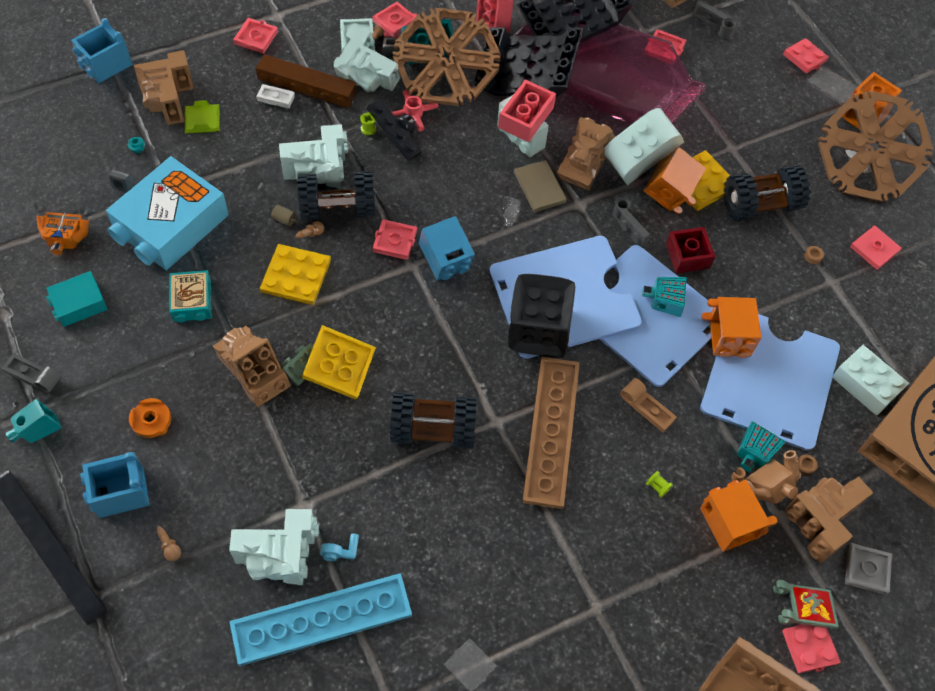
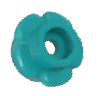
[127,137,145,153]

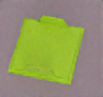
[185,100,220,134]

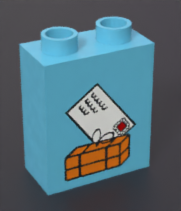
[106,156,229,271]

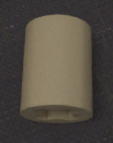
[271,205,296,226]

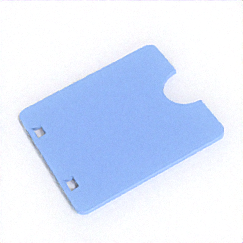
[490,236,642,359]
[599,245,713,387]
[700,314,840,451]

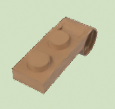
[620,378,677,433]

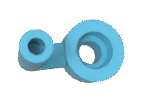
[320,534,359,561]

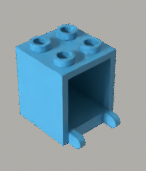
[71,18,133,84]
[419,216,475,281]
[80,452,150,518]

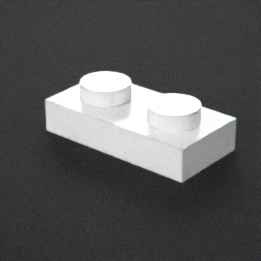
[256,84,295,109]

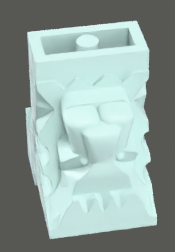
[333,23,400,92]
[279,124,348,189]
[229,509,319,585]

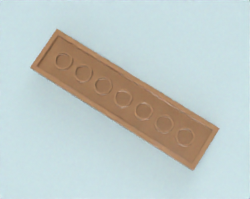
[522,357,580,509]

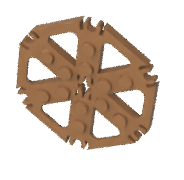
[393,8,500,106]
[818,91,933,202]

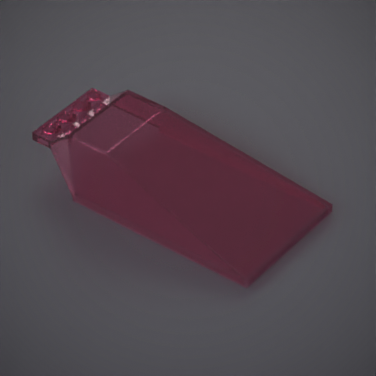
[513,5,706,124]

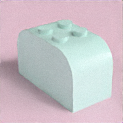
[604,108,684,186]

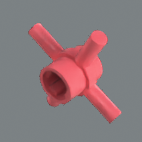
[392,90,438,132]

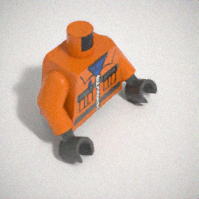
[32,202,93,255]

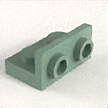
[280,343,313,387]

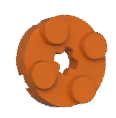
[129,398,171,438]

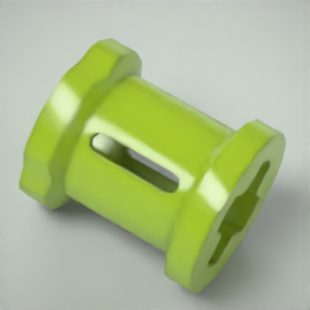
[360,112,376,135]
[646,471,673,498]

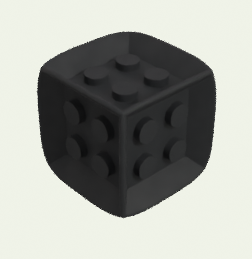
[508,274,576,357]

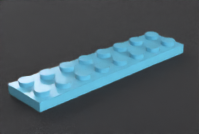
[229,573,412,666]

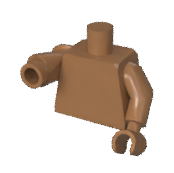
[731,451,801,504]

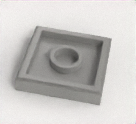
[845,543,892,595]

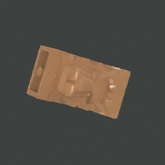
[134,50,194,125]
[557,117,616,191]
[213,326,291,407]
[784,477,873,563]

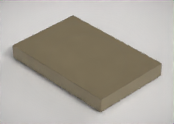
[514,160,567,212]

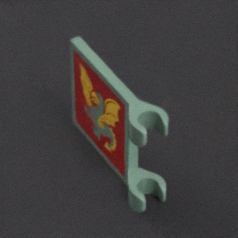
[773,580,839,629]

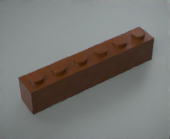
[256,54,357,108]

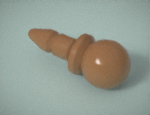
[372,24,384,39]
[295,221,324,238]
[157,526,181,561]

